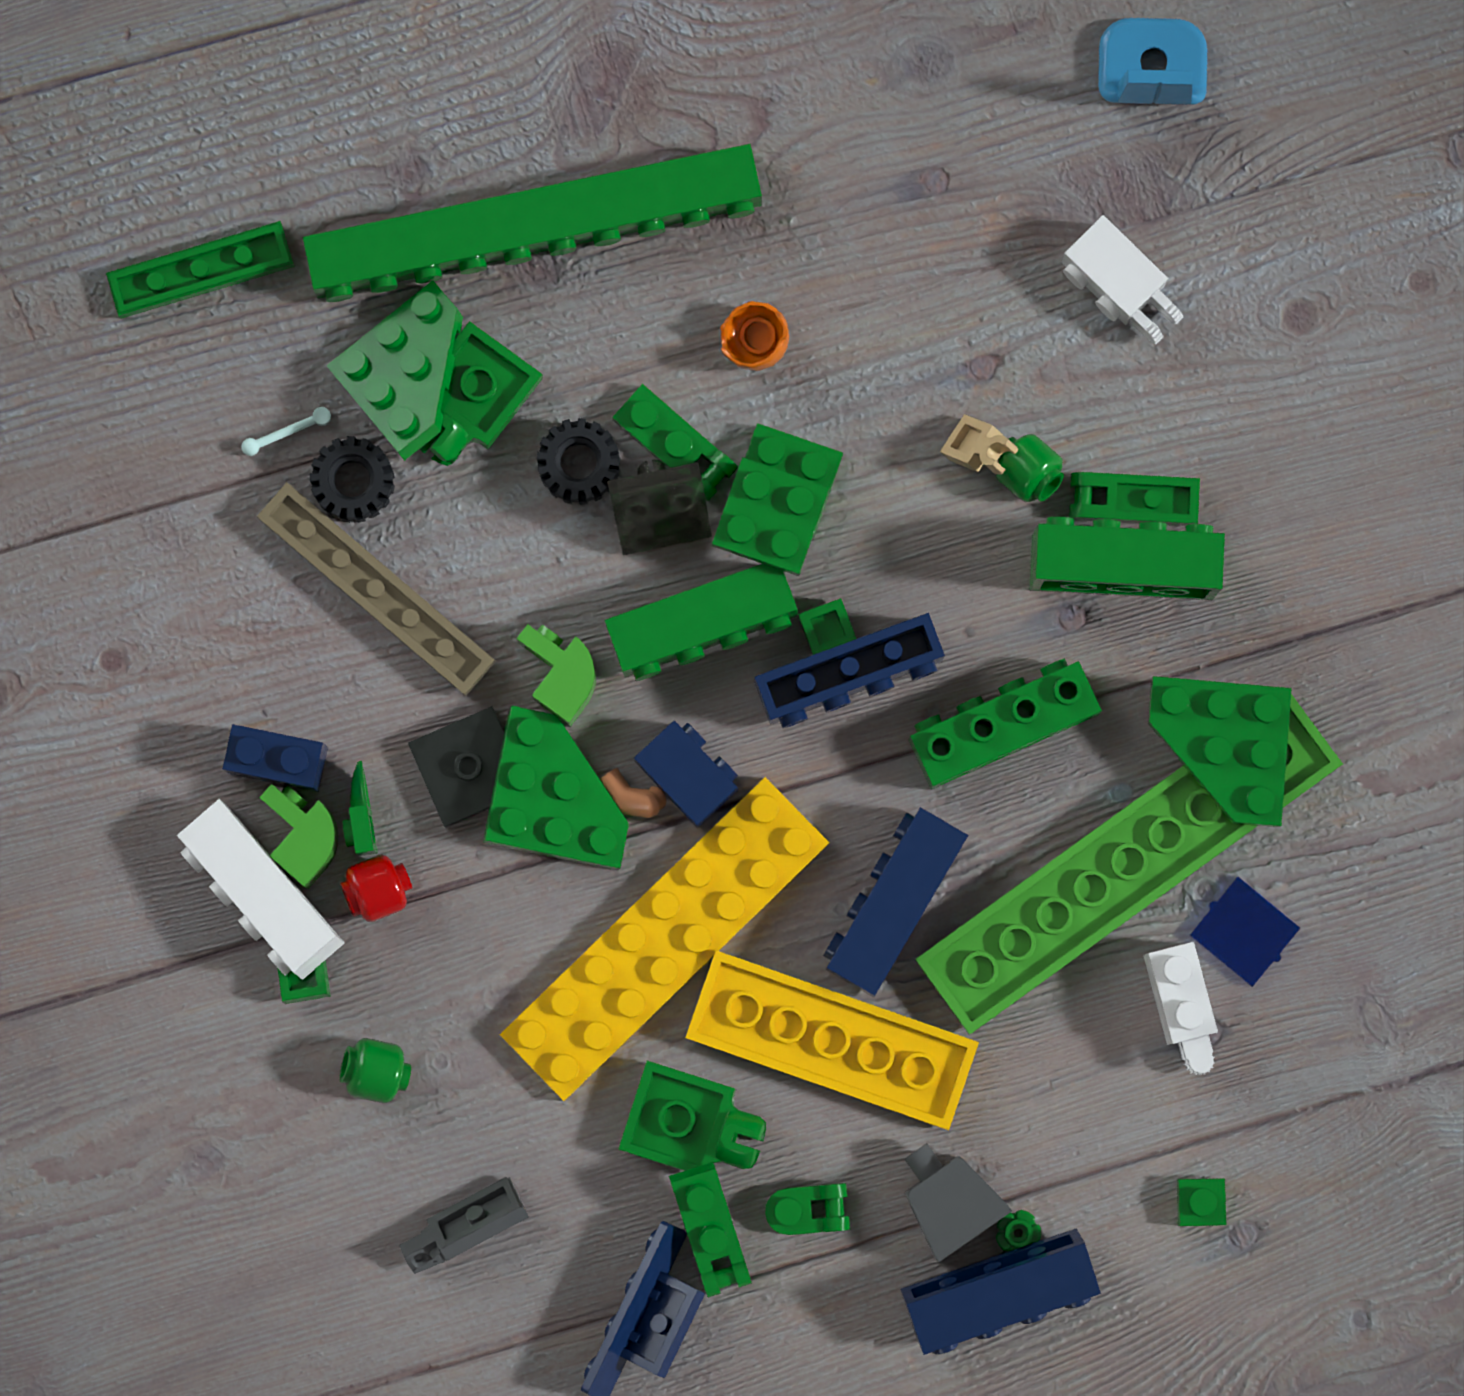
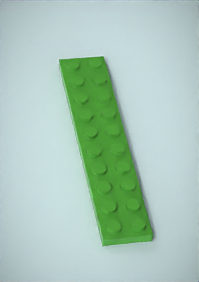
[915,694,1343,1035]

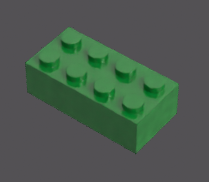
[1029,517,1225,600]

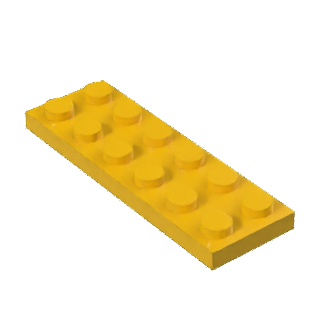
[685,950,979,1130]

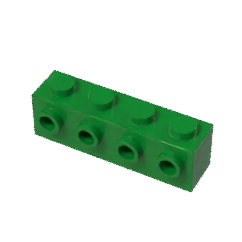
[604,564,798,681]
[908,658,1102,790]

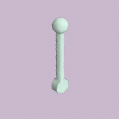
[241,407,331,456]

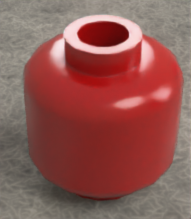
[340,854,413,922]

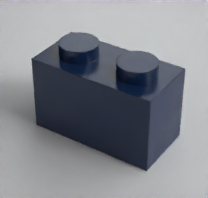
[634,720,738,829]
[222,724,328,792]

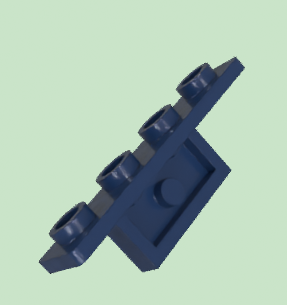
[581,1221,705,1396]

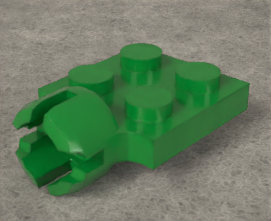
[419,321,543,466]
[619,1060,766,1171]

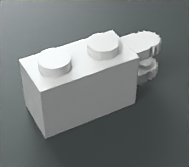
[1061,215,1183,344]
[1143,942,1218,1075]

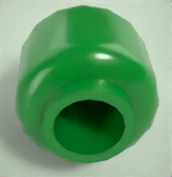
[996,434,1064,502]
[340,1038,411,1103]

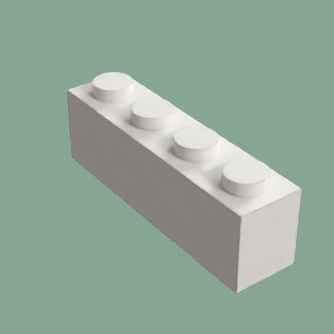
[177,799,344,980]

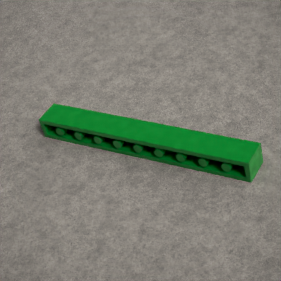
[303,143,762,302]

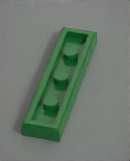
[106,221,295,319]

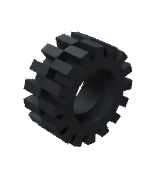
[537,418,620,505]
[310,436,395,523]

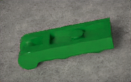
[612,383,738,502]
[1069,472,1200,526]
[669,1162,752,1298]

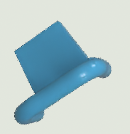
[1098,18,1207,105]

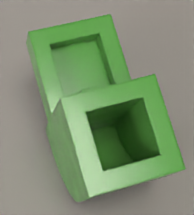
[517,624,596,727]
[259,784,338,889]

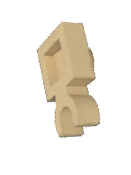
[940,414,1019,474]

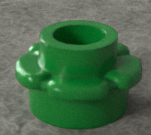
[996,1210,1042,1252]

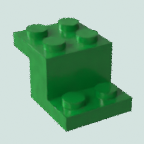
[712,423,843,576]

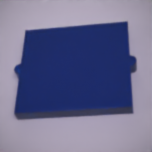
[1189,877,1300,987]

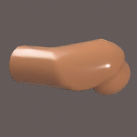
[600,768,667,818]

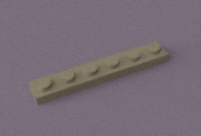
[257,482,496,696]

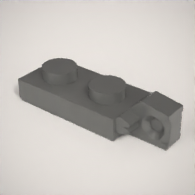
[399,1177,529,1274]

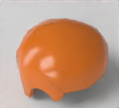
[720,301,789,371]

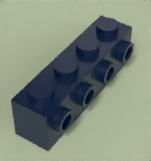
[754,612,945,729]
[823,807,968,997]
[900,1228,1101,1355]

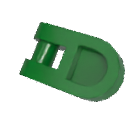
[765,1183,850,1235]

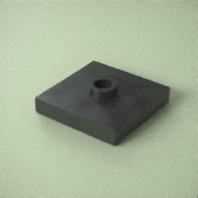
[408,706,504,828]

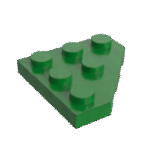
[326,280,463,461]
[1148,676,1292,827]
[483,706,629,871]

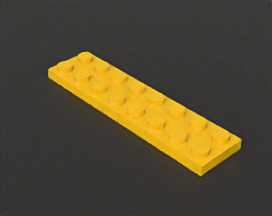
[499,777,829,1101]

